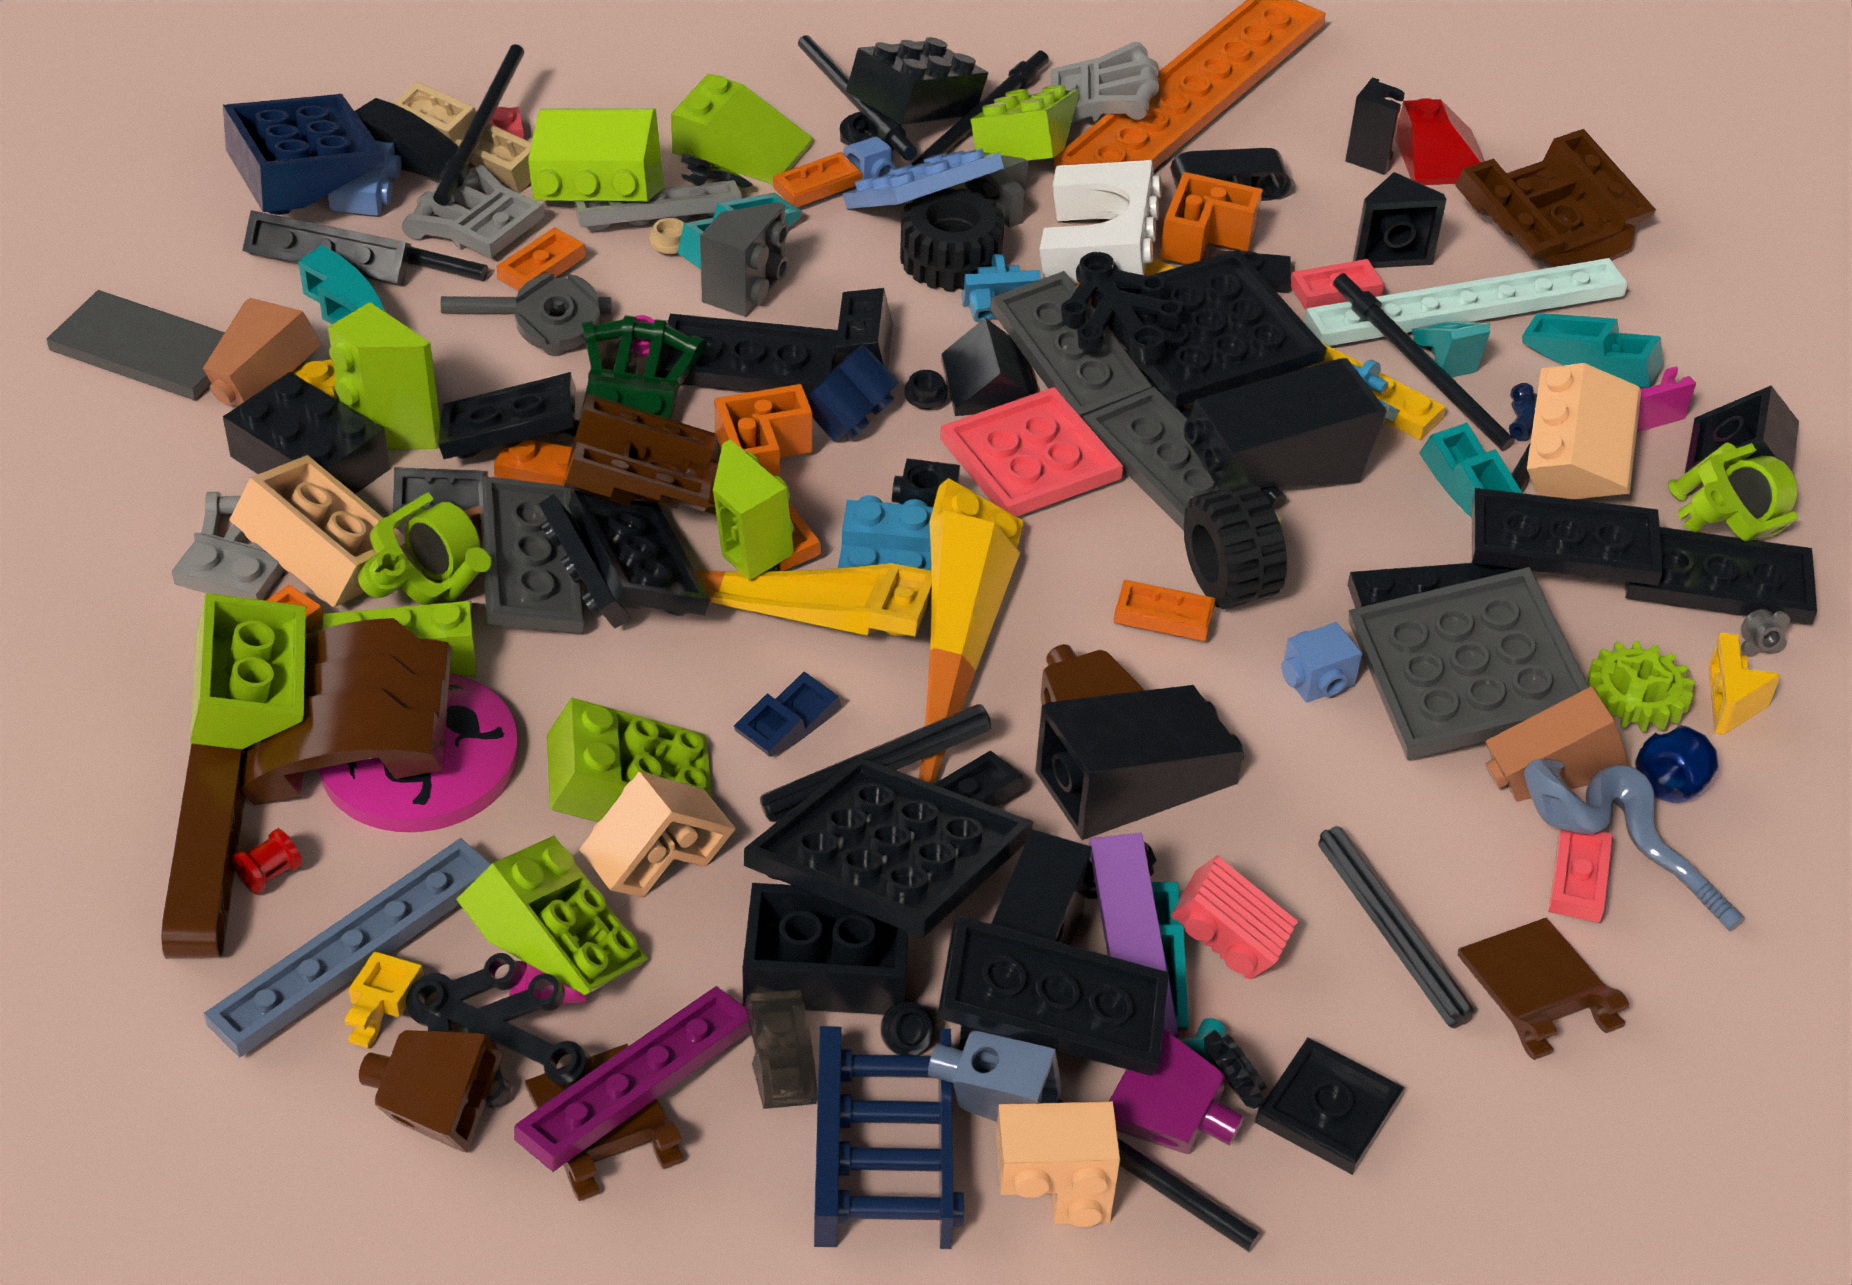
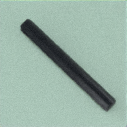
[760,704,991,822]
[1318,826,1474,1028]

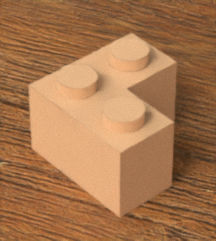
[579,771,736,898]
[996,1101,1120,1227]

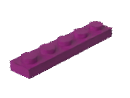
[514,986,755,1172]

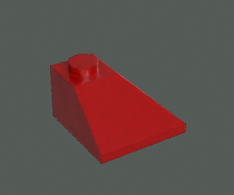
[1396,98,1485,185]

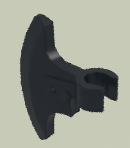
[681,153,753,188]

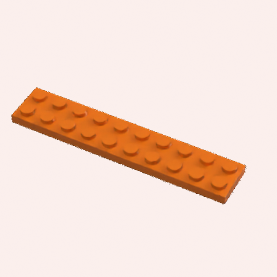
[1054,0,1326,170]

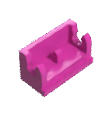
[1637,366,1696,432]

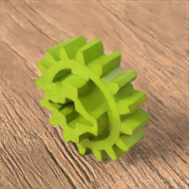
[1587,641,1695,732]

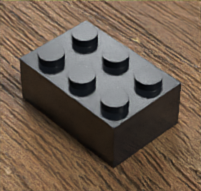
[846,37,989,125]
[223,372,390,494]
[742,883,909,1015]

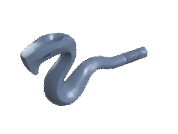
[1524,759,1745,931]

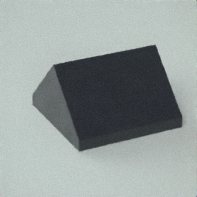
[1353,172,1447,268]
[941,317,1038,416]

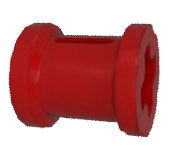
[232,828,303,895]

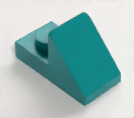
[1412,321,1491,377]

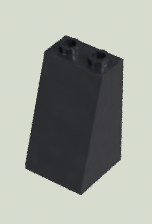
[1184,358,1387,489]
[1035,685,1244,840]

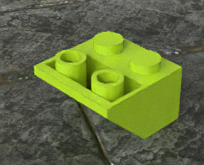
[713,439,794,581]

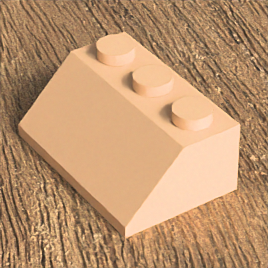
[1527,363,1641,499]
[229,455,407,608]

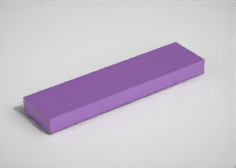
[1089,832,1179,1038]

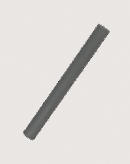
[440,296,612,314]

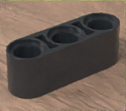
[1170,148,1291,201]

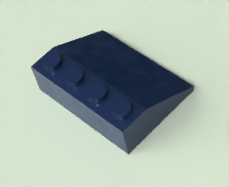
[223,94,384,215]

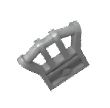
[1051,42,1159,123]
[402,165,544,258]
[172,492,286,600]

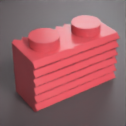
[1171,855,1298,979]

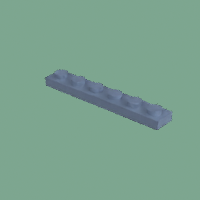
[204,838,491,1058]

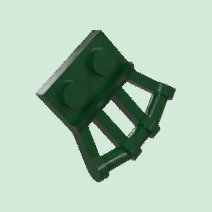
[580,315,706,420]

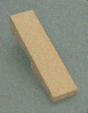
[393,81,532,193]

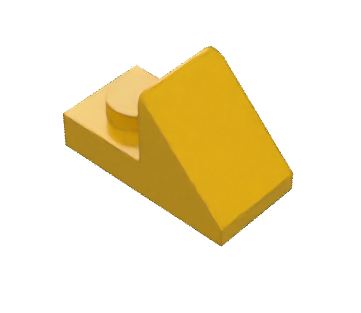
[1708,632,1780,735]

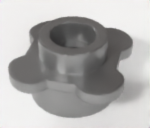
[1741,609,1790,656]

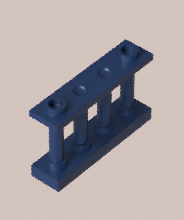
[814,1026,964,1249]

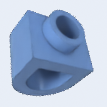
[843,137,895,179]

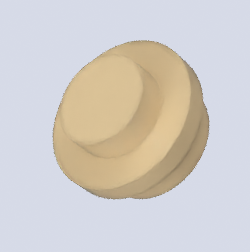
[649,218,684,255]

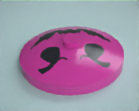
[318,673,519,832]

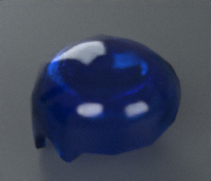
[1635,725,1719,803]

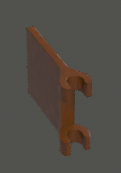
[1457,917,1629,1060]
[525,1044,684,1201]

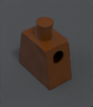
[1040,644,1145,705]
[359,1030,503,1153]

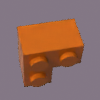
[1159,172,1263,265]
[714,384,812,477]

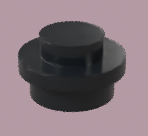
[904,370,948,409]
[880,1002,935,1055]

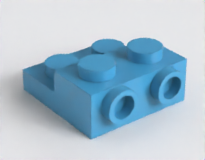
[838,495,933,570]

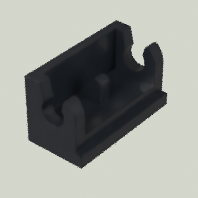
[1345,77,1405,175]
[836,288,893,370]

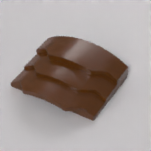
[1455,129,1656,267]
[563,394,718,515]
[240,618,451,805]

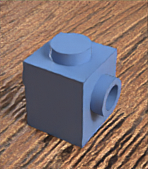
[1281,622,1362,703]

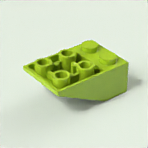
[971,85,1079,161]
[547,697,712,822]
[456,835,648,995]

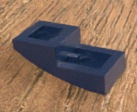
[734,671,842,757]

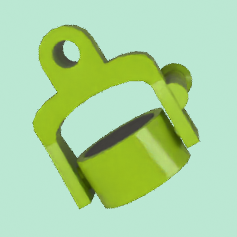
[1668,443,1799,541]
[358,492,492,605]

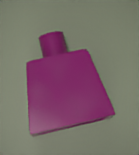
[1109,1028,1245,1154]

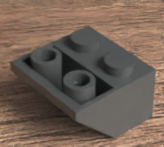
[700,202,789,317]

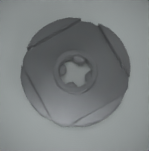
[515,273,601,356]

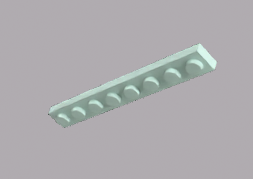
[1304,258,1628,346]

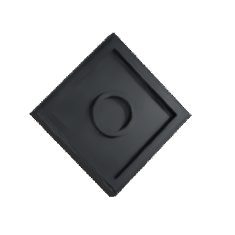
[1255,1037,1404,1175]

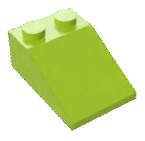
[671,73,813,184]

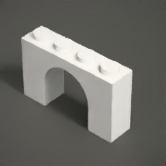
[1039,160,1162,284]

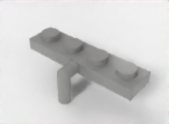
[575,180,742,230]

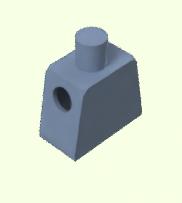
[928,1031,1062,1122]

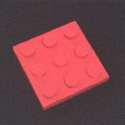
[940,387,1123,517]

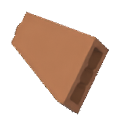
[203,298,322,407]
[1485,686,1630,802]

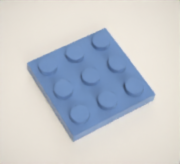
[843,148,1004,209]

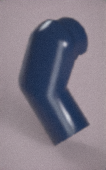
[1509,383,1537,441]

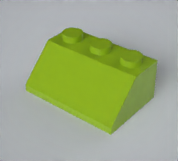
[528,108,664,201]
[328,302,440,450]
[190,593,306,749]
[323,601,477,676]

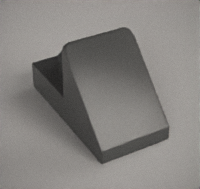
[965,153,1029,228]

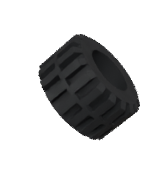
[900,188,1005,291]
[1184,482,1287,609]

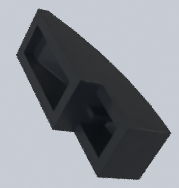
[355,98,458,180]

